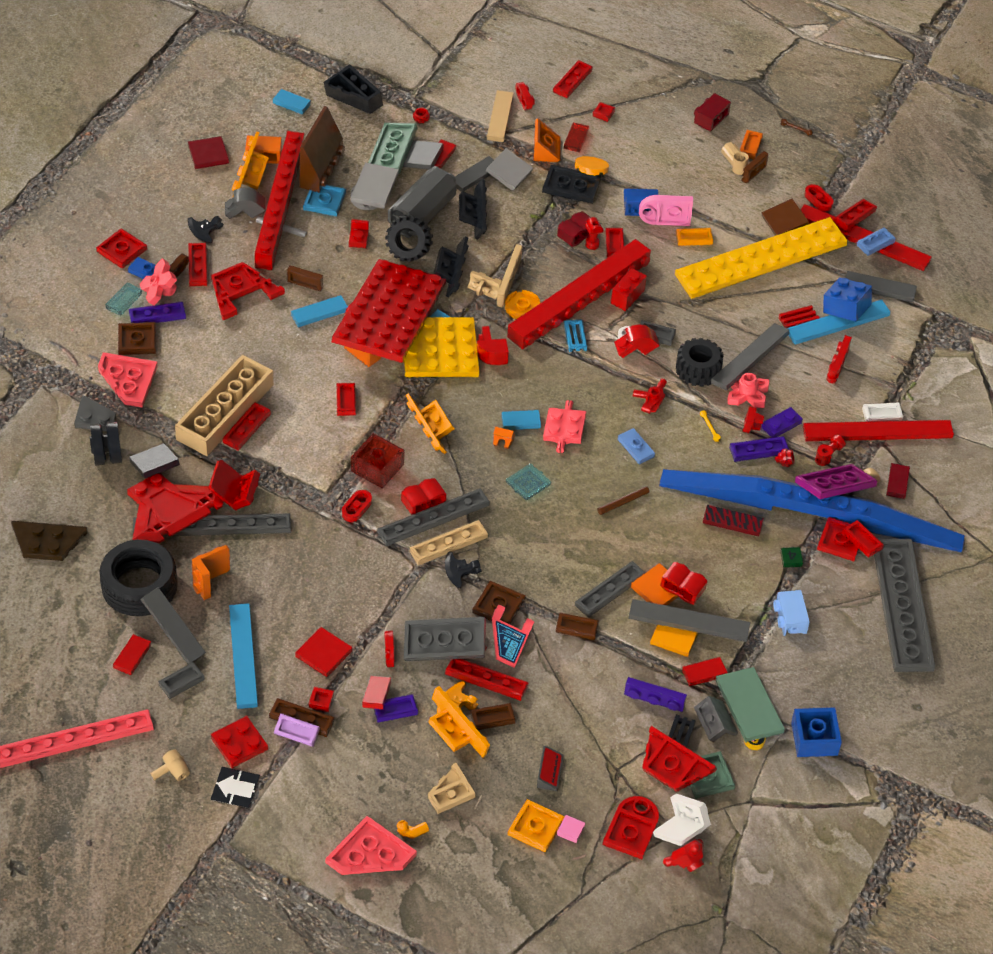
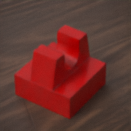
[742,406,764,433]

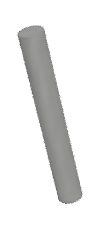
[256,216,307,237]

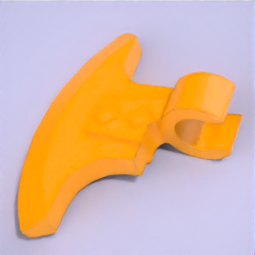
[437,681,479,713]

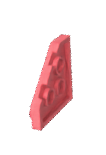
[98,352,158,408]
[325,816,417,875]

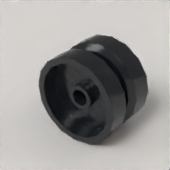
[89,421,122,466]

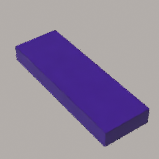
[129,302,186,323]
[729,436,789,462]

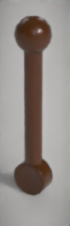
[780,119,813,136]

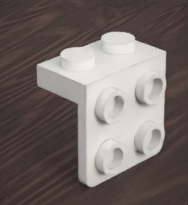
[653,794,711,845]

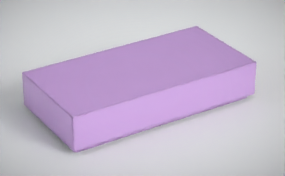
[274,714,320,747]

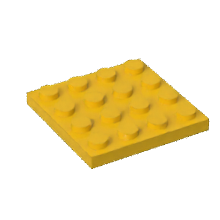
[404,317,479,377]

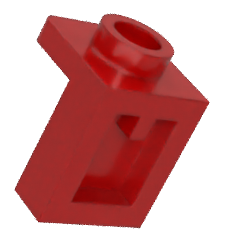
[349,219,369,248]

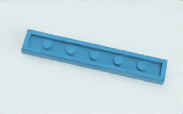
[787,300,890,345]
[229,604,258,709]

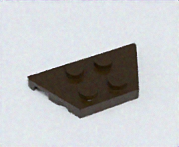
[11,521,88,561]

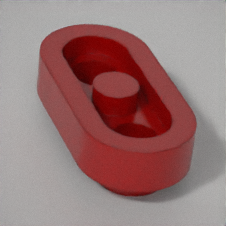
[515,82,535,110]
[804,184,834,212]
[342,490,372,522]

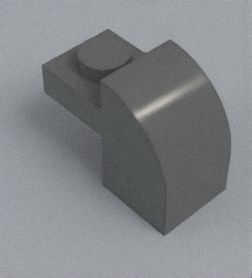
[225,188,266,219]

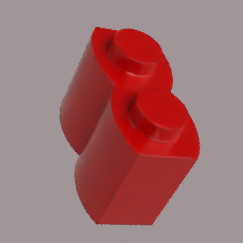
[401,478,447,515]
[660,562,708,605]

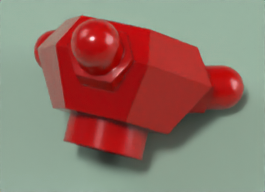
[663,839,704,872]

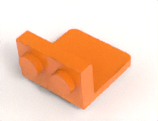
[192,545,230,600]

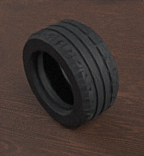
[99,539,178,617]

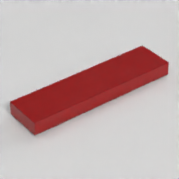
[445,659,529,701]

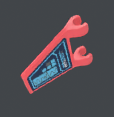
[492,605,534,668]

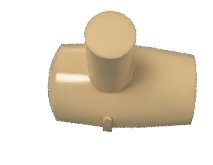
[150,749,190,781]

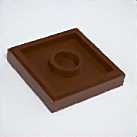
[761,199,809,236]
[118,322,156,355]
[472,581,526,624]

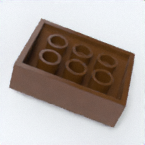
[300,106,345,193]

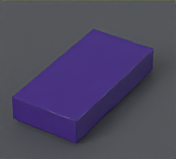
[374,694,418,723]

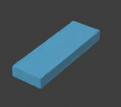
[291,295,348,327]

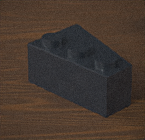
[324,64,383,114]

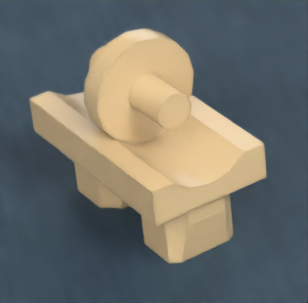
[467,271,502,299]

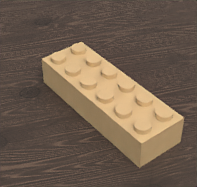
[175,355,274,456]

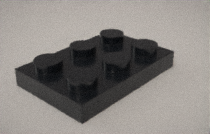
[542,165,601,204]

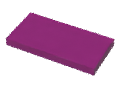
[795,464,877,499]

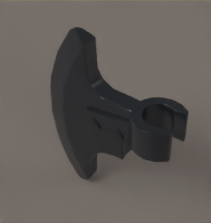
[188,216,224,243]
[445,552,482,588]

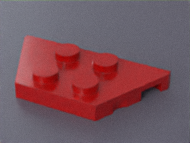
[642,726,717,792]

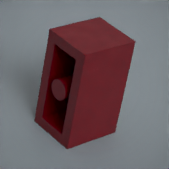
[694,93,731,132]

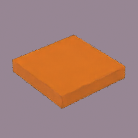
[631,563,678,606]

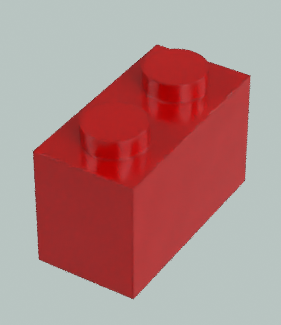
[611,268,647,311]

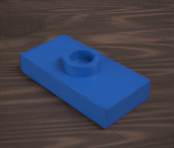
[128,257,156,279]

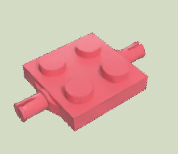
[543,400,586,453]

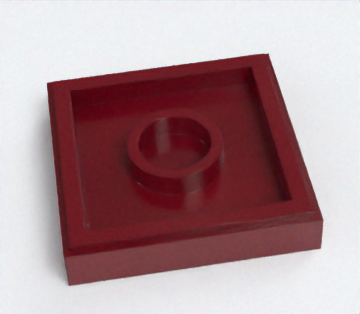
[188,136,229,169]

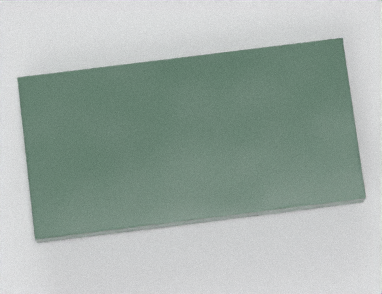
[368,123,418,174]
[716,667,785,743]

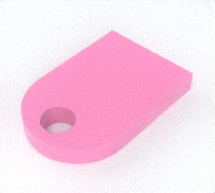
[639,195,693,226]

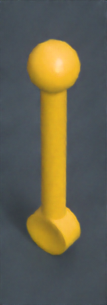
[700,410,721,442]

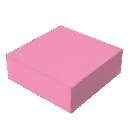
[557,815,585,843]

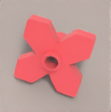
[140,258,177,306]
[728,373,769,408]

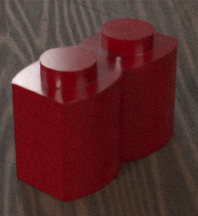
[557,211,591,247]

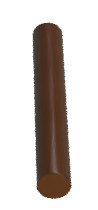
[597,486,650,515]

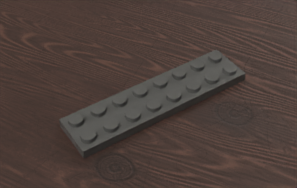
[874,539,935,672]

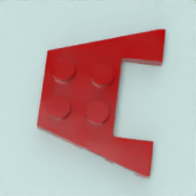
[211,262,285,321]

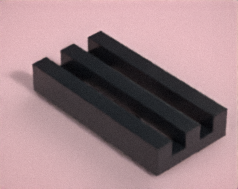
[668,714,696,748]

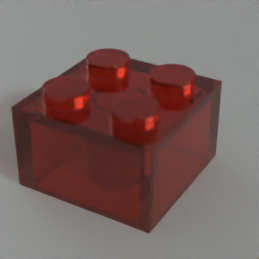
[351,433,405,489]

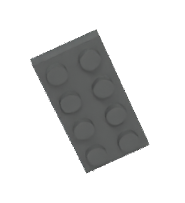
[404,617,486,661]

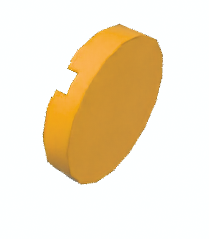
[575,156,609,176]
[505,290,540,319]

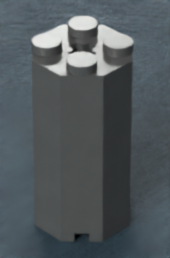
[388,166,457,238]

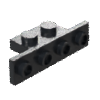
[459,179,487,240]
[433,236,469,298]

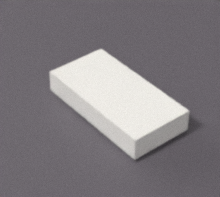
[862,403,903,422]

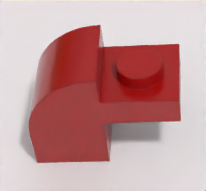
[614,324,660,358]
[477,326,509,365]

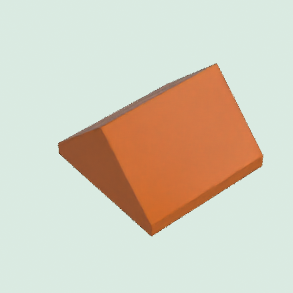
[533,118,561,162]

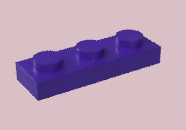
[624,677,687,712]

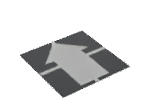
[210,767,260,808]

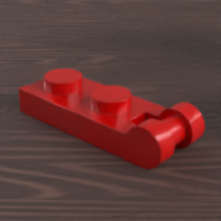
[826,335,852,383]

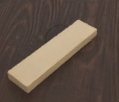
[487,90,513,142]
[497,244,523,308]
[410,520,488,566]

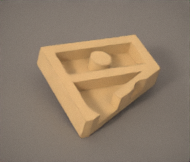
[428,763,475,814]

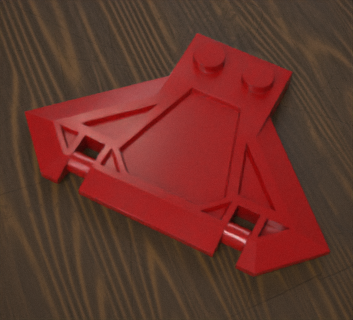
[127,473,223,543]

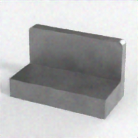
[694,696,738,742]

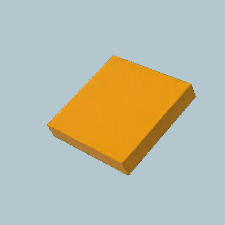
[650,625,698,657]
[508,799,565,853]

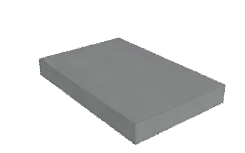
[351,162,399,209]

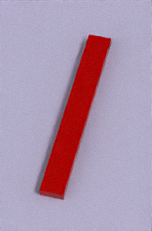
[801,204,932,271]
[803,420,954,441]

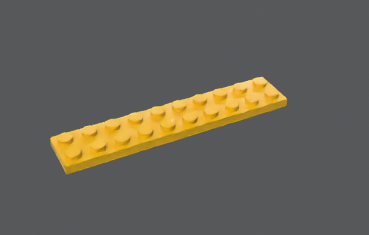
[675,217,847,299]

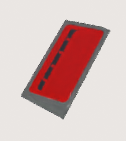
[537,746,563,791]

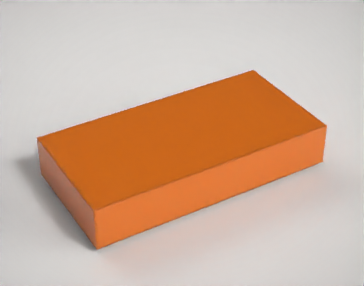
[740,130,763,160]

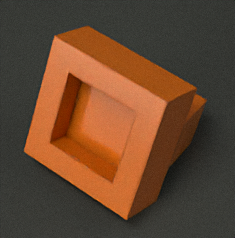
[493,427,515,449]

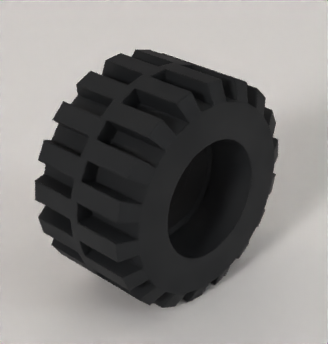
[385,215,433,262]
[676,338,724,387]

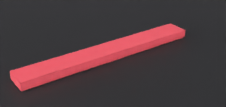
[0,709,154,768]

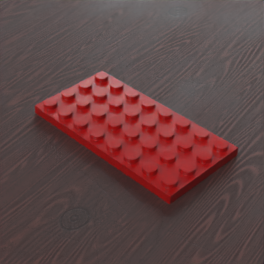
[331,259,446,363]

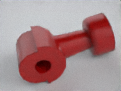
[584,217,604,250]
[815,435,846,466]

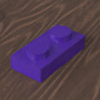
[761,407,803,438]

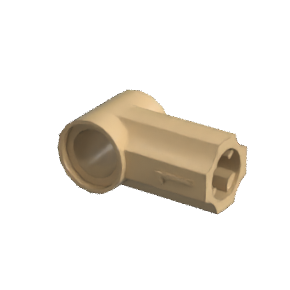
[721,142,749,175]

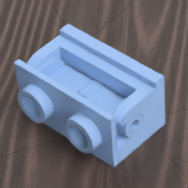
[773,590,810,636]

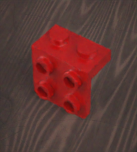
[209,460,260,511]

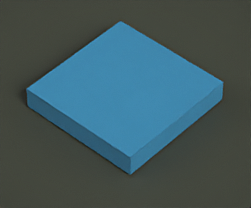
[303,185,346,216]

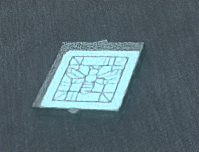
[505,463,552,501]

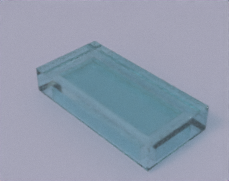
[105,282,142,316]

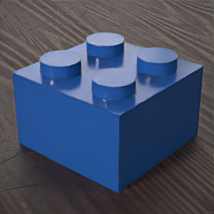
[823,277,872,322]
[791,707,842,757]

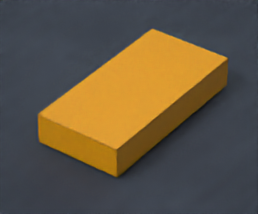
[676,228,713,246]

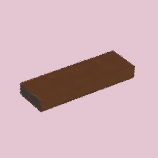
[269,698,335,737]

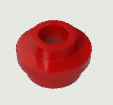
[413,108,430,123]

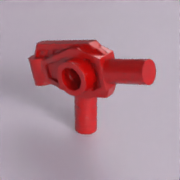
[633,378,667,414]

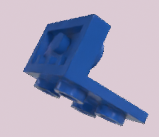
[623,189,659,216]

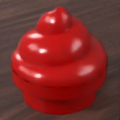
[774,448,795,467]

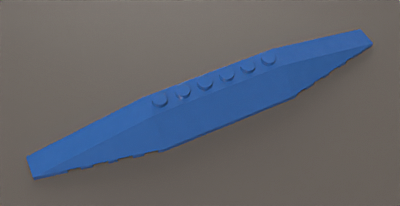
[659,469,965,552]

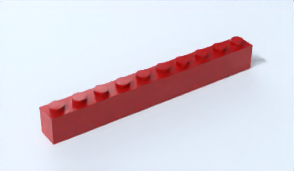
[255,131,304,270]
[507,239,651,349]

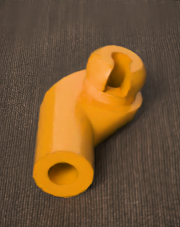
[397,820,429,839]

